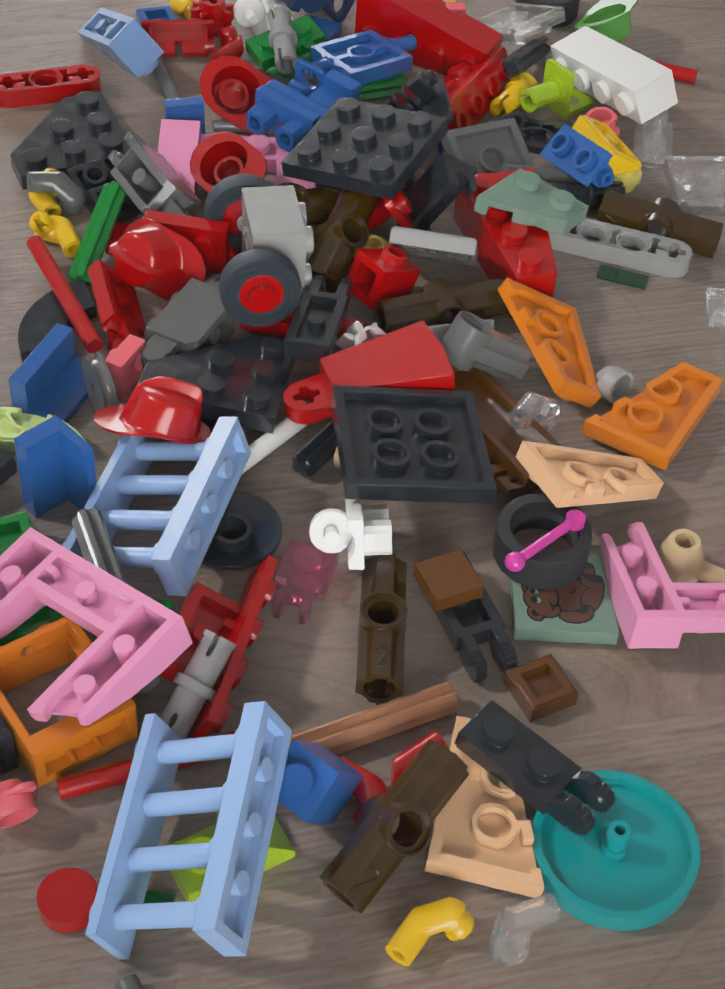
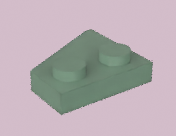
[474,168,589,235]

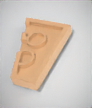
[516,440,664,508]
[424,715,544,899]

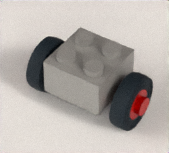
[204,174,314,327]

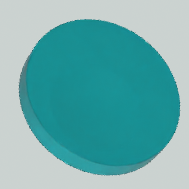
[532,770,700,931]

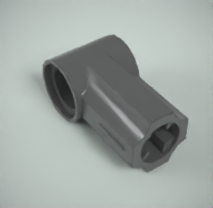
[440,311,532,382]

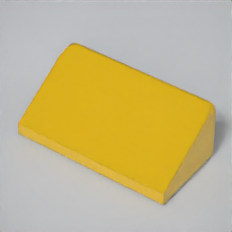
[572,115,642,176]

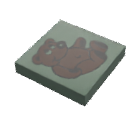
[509,551,619,645]

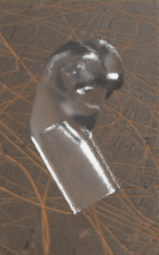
[509,391,562,430]
[489,893,561,967]

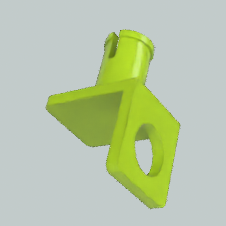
[520,58,594,119]

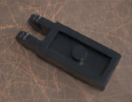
[284,275,352,361]
[432,551,518,682]
[454,700,616,836]

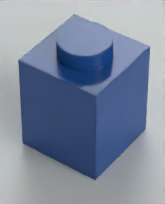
[278,740,364,824]

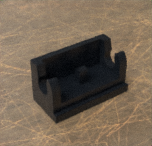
[397,151,477,232]

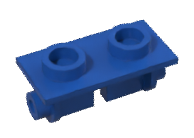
[539,123,614,188]

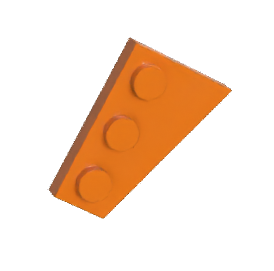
[497,278,601,409]

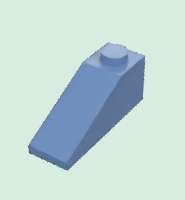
[77,7,164,78]

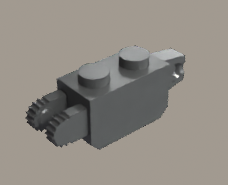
[108,130,202,217]
[141,273,234,372]

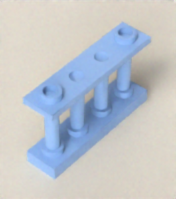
[62,417,251,596]
[85,701,292,960]

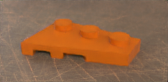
[582,362,724,471]

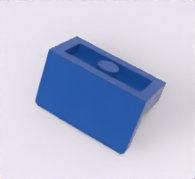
[8,323,88,423]
[14,415,97,518]

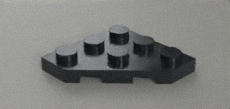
[10,91,131,190]
[137,335,296,434]

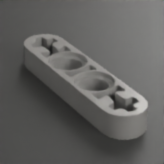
[548,218,692,278]

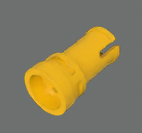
[490,72,538,117]

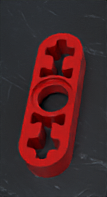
[0,64,101,108]

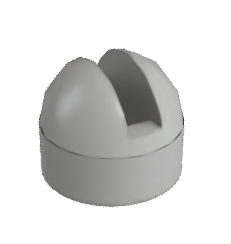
[596,365,634,404]

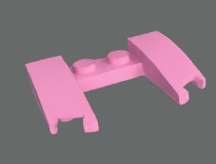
[158,119,315,195]
[599,522,725,649]
[0,527,193,726]

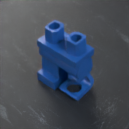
[246,57,361,153]

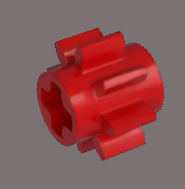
[190,0,234,37]

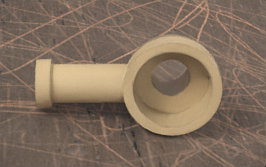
[657,529,725,583]

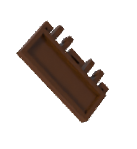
[451,366,561,498]

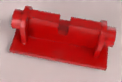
[141,18,215,57]

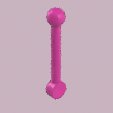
[505,509,586,572]

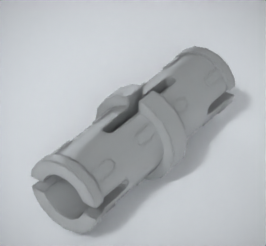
[267,5,298,74]
[160,629,237,739]

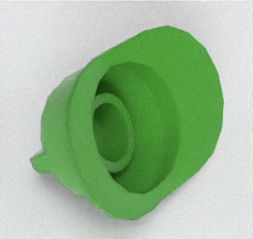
[574,0,639,43]

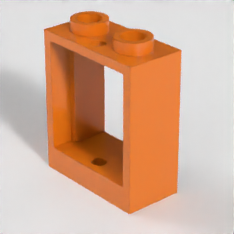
[0,617,139,788]

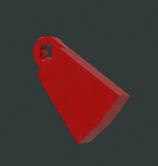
[283,321,455,424]

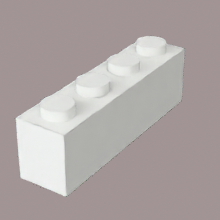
[550,26,678,124]

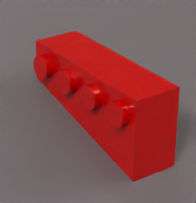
[355,0,503,76]
[453,167,557,319]

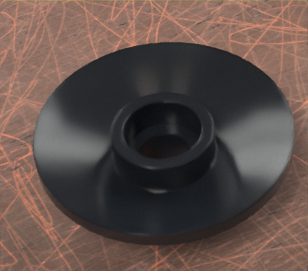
[202,491,282,570]

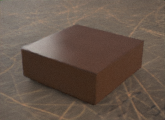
[413,549,484,612]
[503,654,579,722]

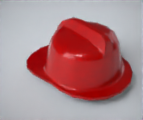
[200,55,272,134]
[189,132,267,193]
[109,218,207,301]
[94,376,211,444]

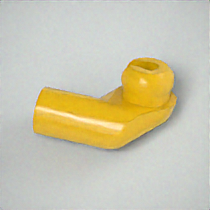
[29,211,81,258]
[385,897,475,966]

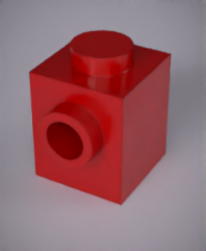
[346,245,421,309]

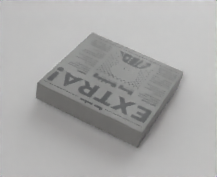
[389,226,478,268]

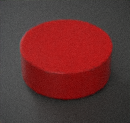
[36,868,98,933]

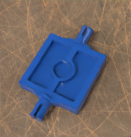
[304,30,417,88]

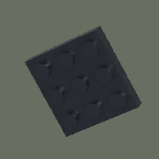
[281,97,448,200]
[330,385,497,504]

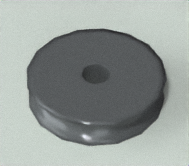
[81,352,119,414]

